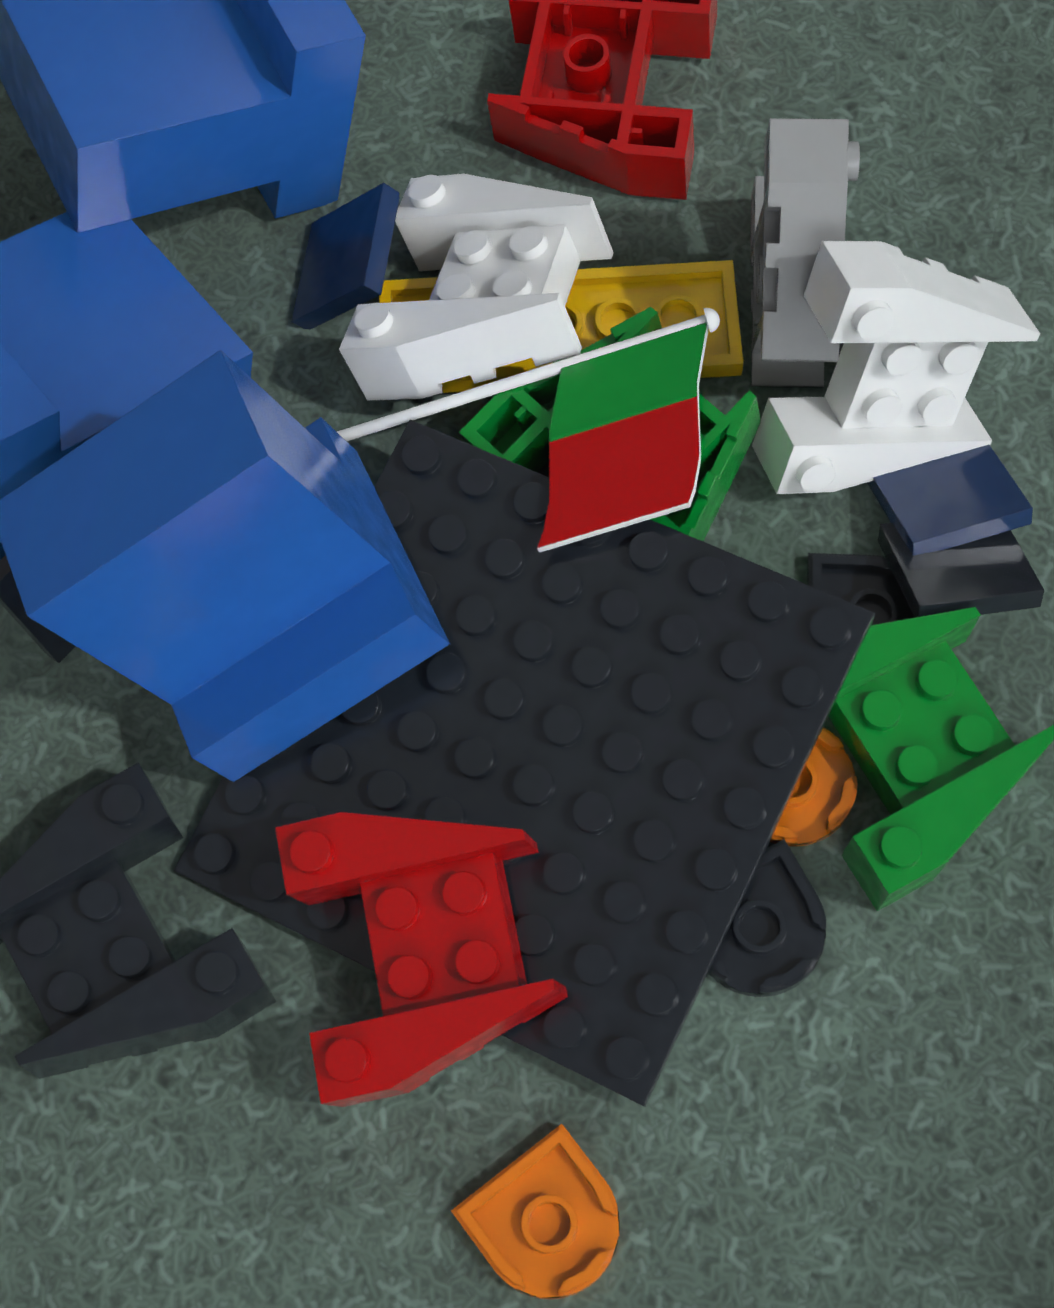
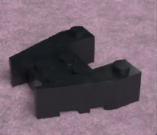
[0,763,277,1079]

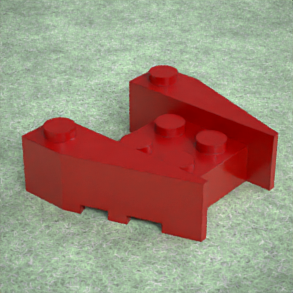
[487,0,717,200]
[275,812,568,1107]

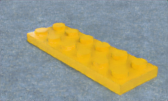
[379,260,743,393]

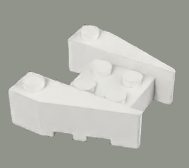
[339,174,614,401]
[752,241,1040,494]

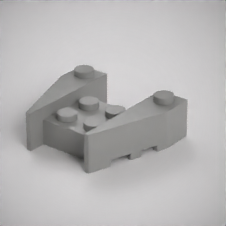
[750,118,860,387]

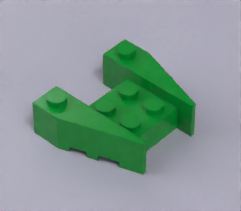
[459,307,761,541]
[828,607,1054,911]

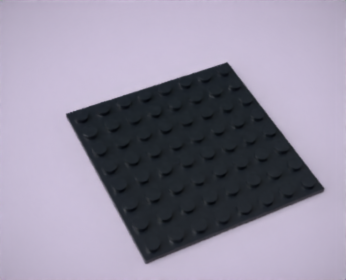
[174,420,875,1107]

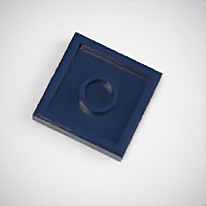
[291,183,400,330]
[867,444,1033,556]

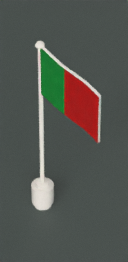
[337,308,720,553]

